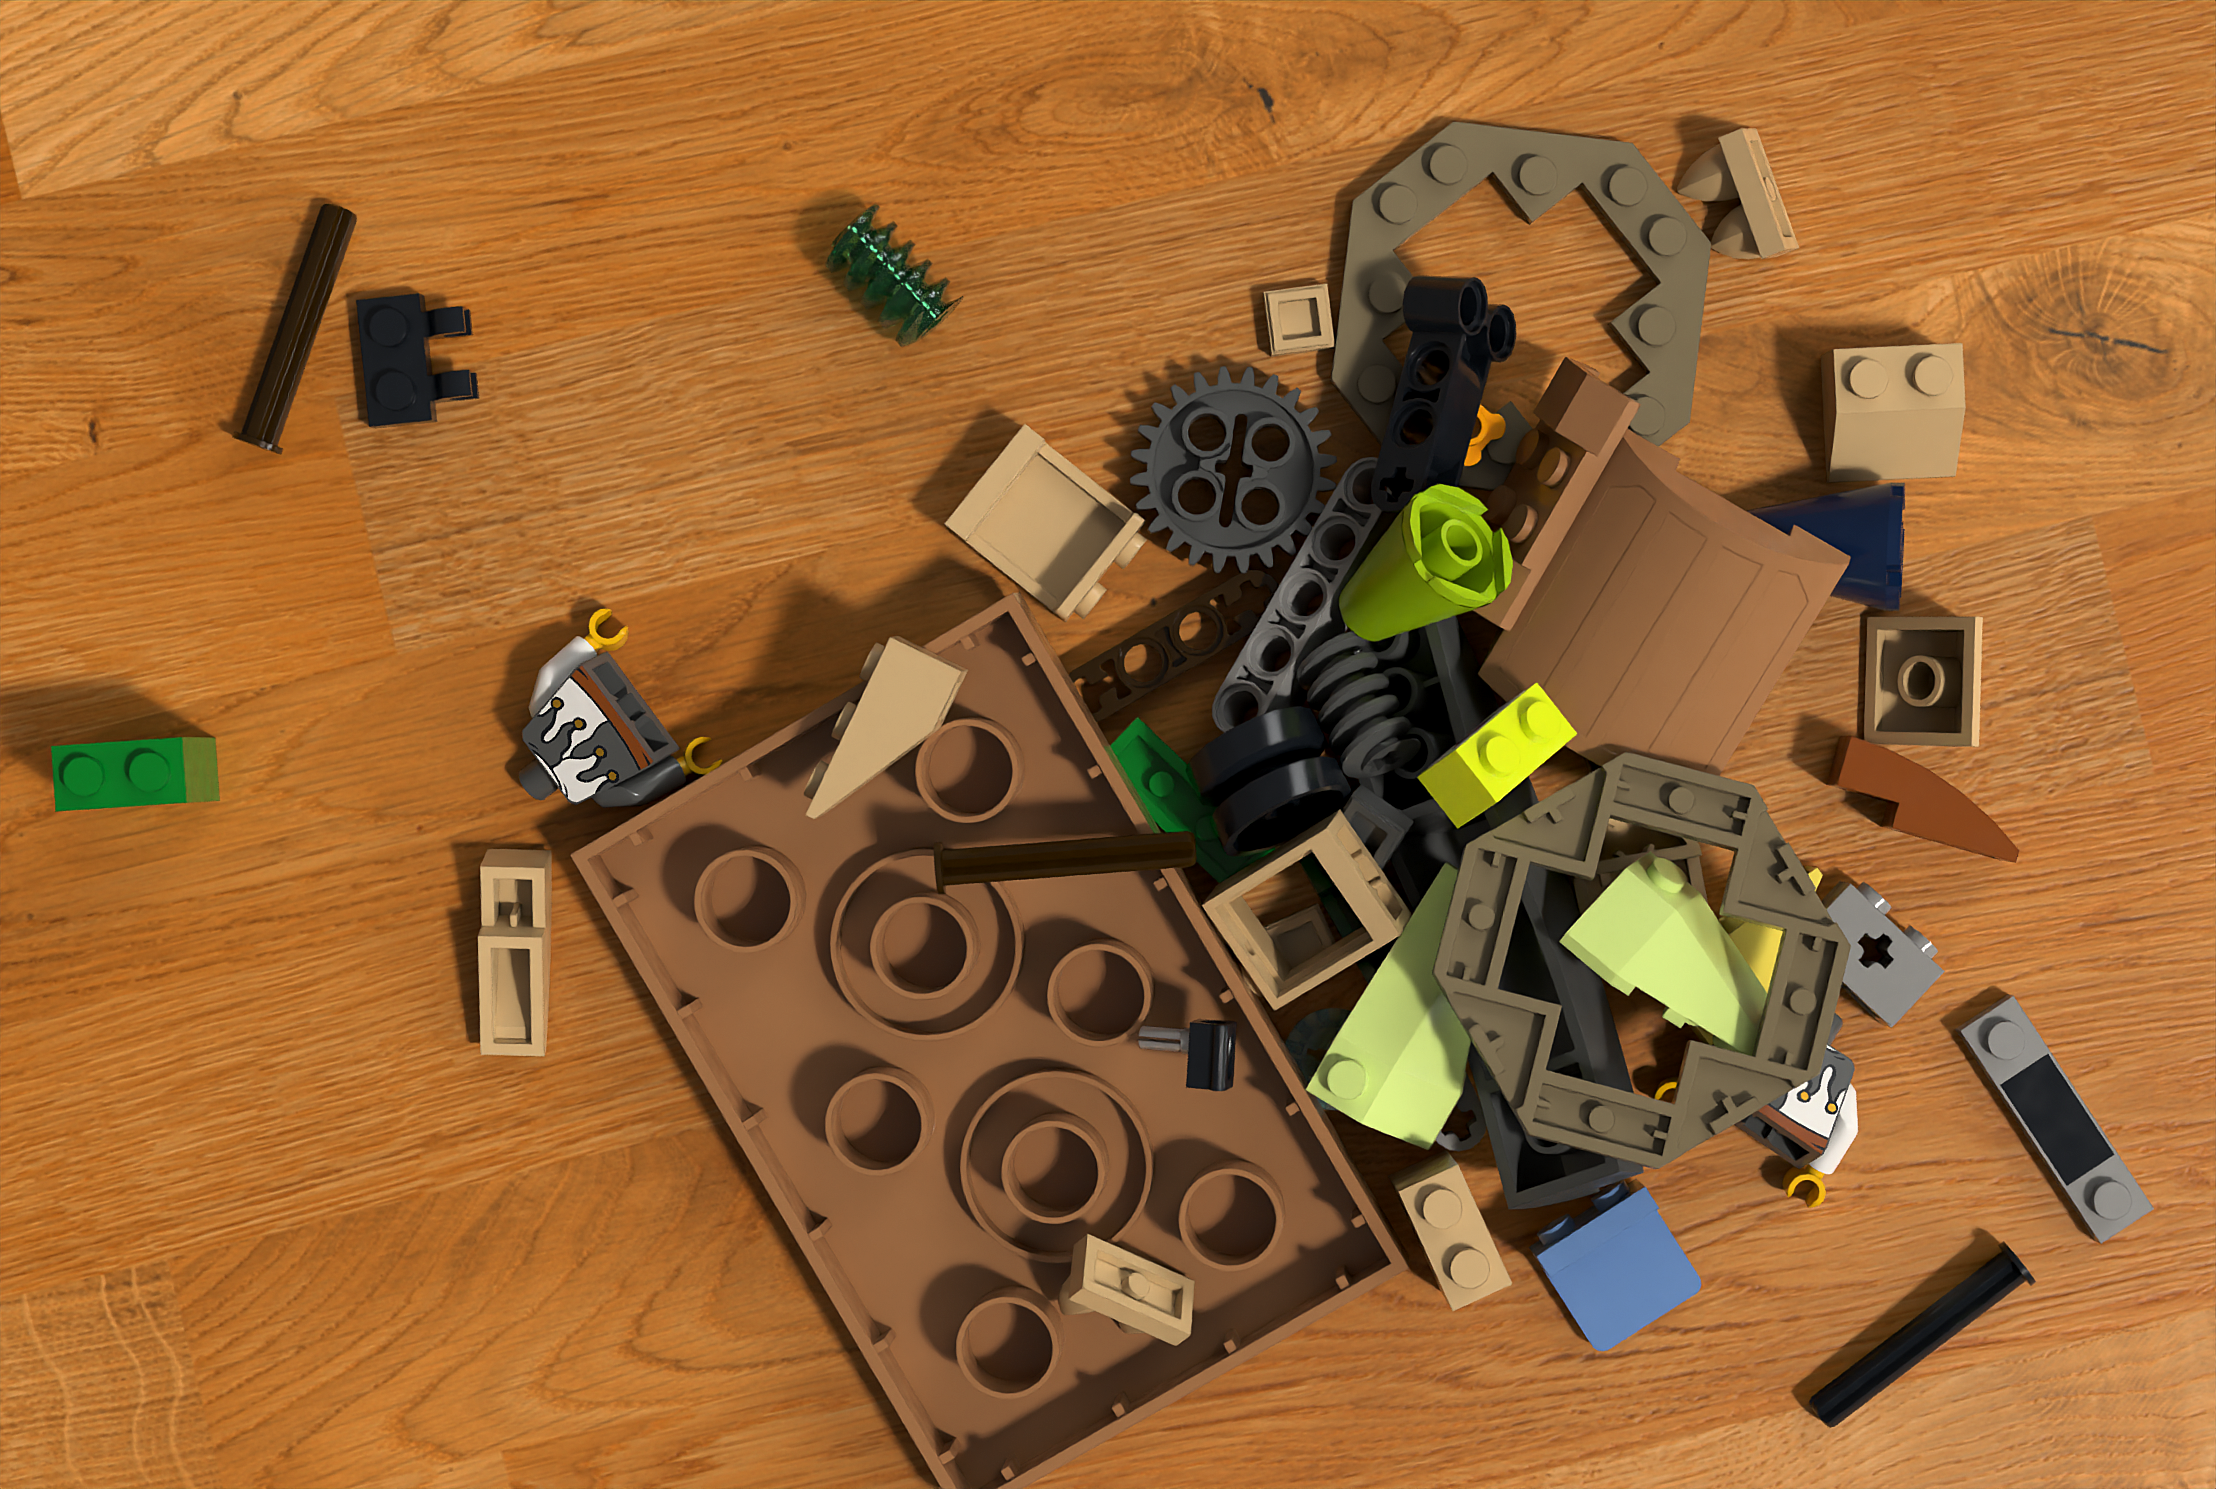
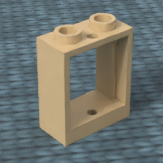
[1202,809,1412,1011]

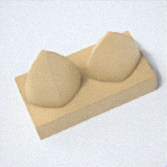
[1677,128,1799,259]
[1058,1234,1195,1346]

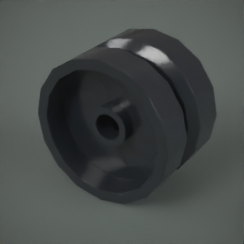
[1185,706,1353,857]

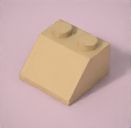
[1820,343,1966,483]

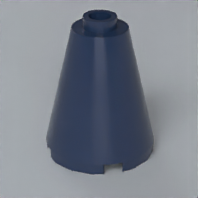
[1747,482,1905,611]

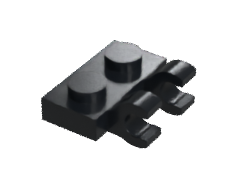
[356,293,479,429]

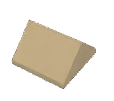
[1864,617,1983,747]

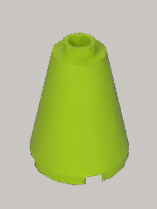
[1339,484,1513,641]

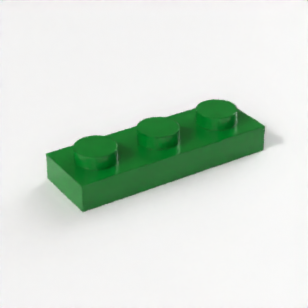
[1110,717,1275,883]

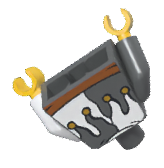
[519,609,722,808]
[1655,1013,1858,1208]

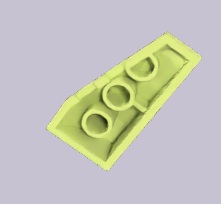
[1559,851,1767,1056]
[1306,862,1471,1150]

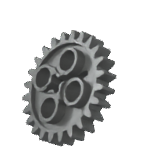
[1130,366,1337,574]

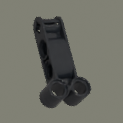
[1370,275,1517,515]

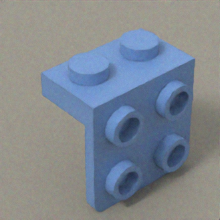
[1529,1179,1701,1351]

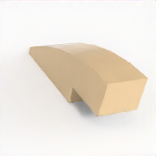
[478,849,552,1056]

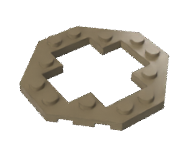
[1330,121,1711,491]
[1432,752,1851,1170]

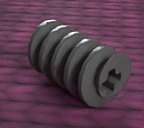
[1296,631,1421,779]

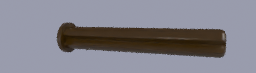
[232,204,357,455]
[934,831,1197,894]

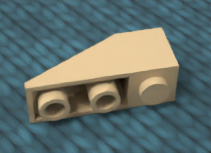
[804,636,968,819]

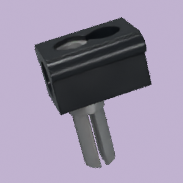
[1138,1019,1237,1091]

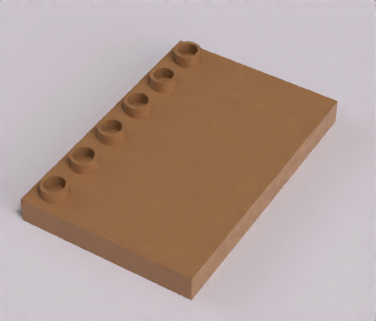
[570,592,1409,1489]

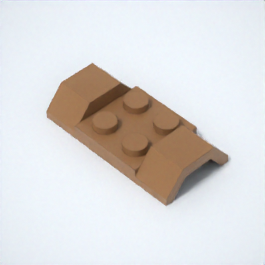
[1473,357,1641,632]

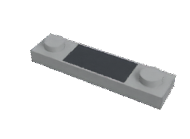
[1955,994,2154,1244]

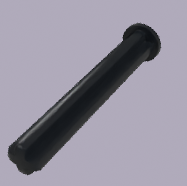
[1809,1241,2036,1428]

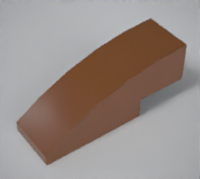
[1826,736,2019,863]

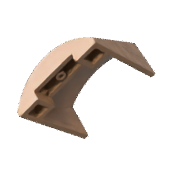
[1478,429,1851,776]

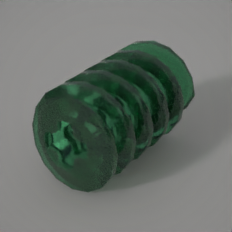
[825,203,964,347]

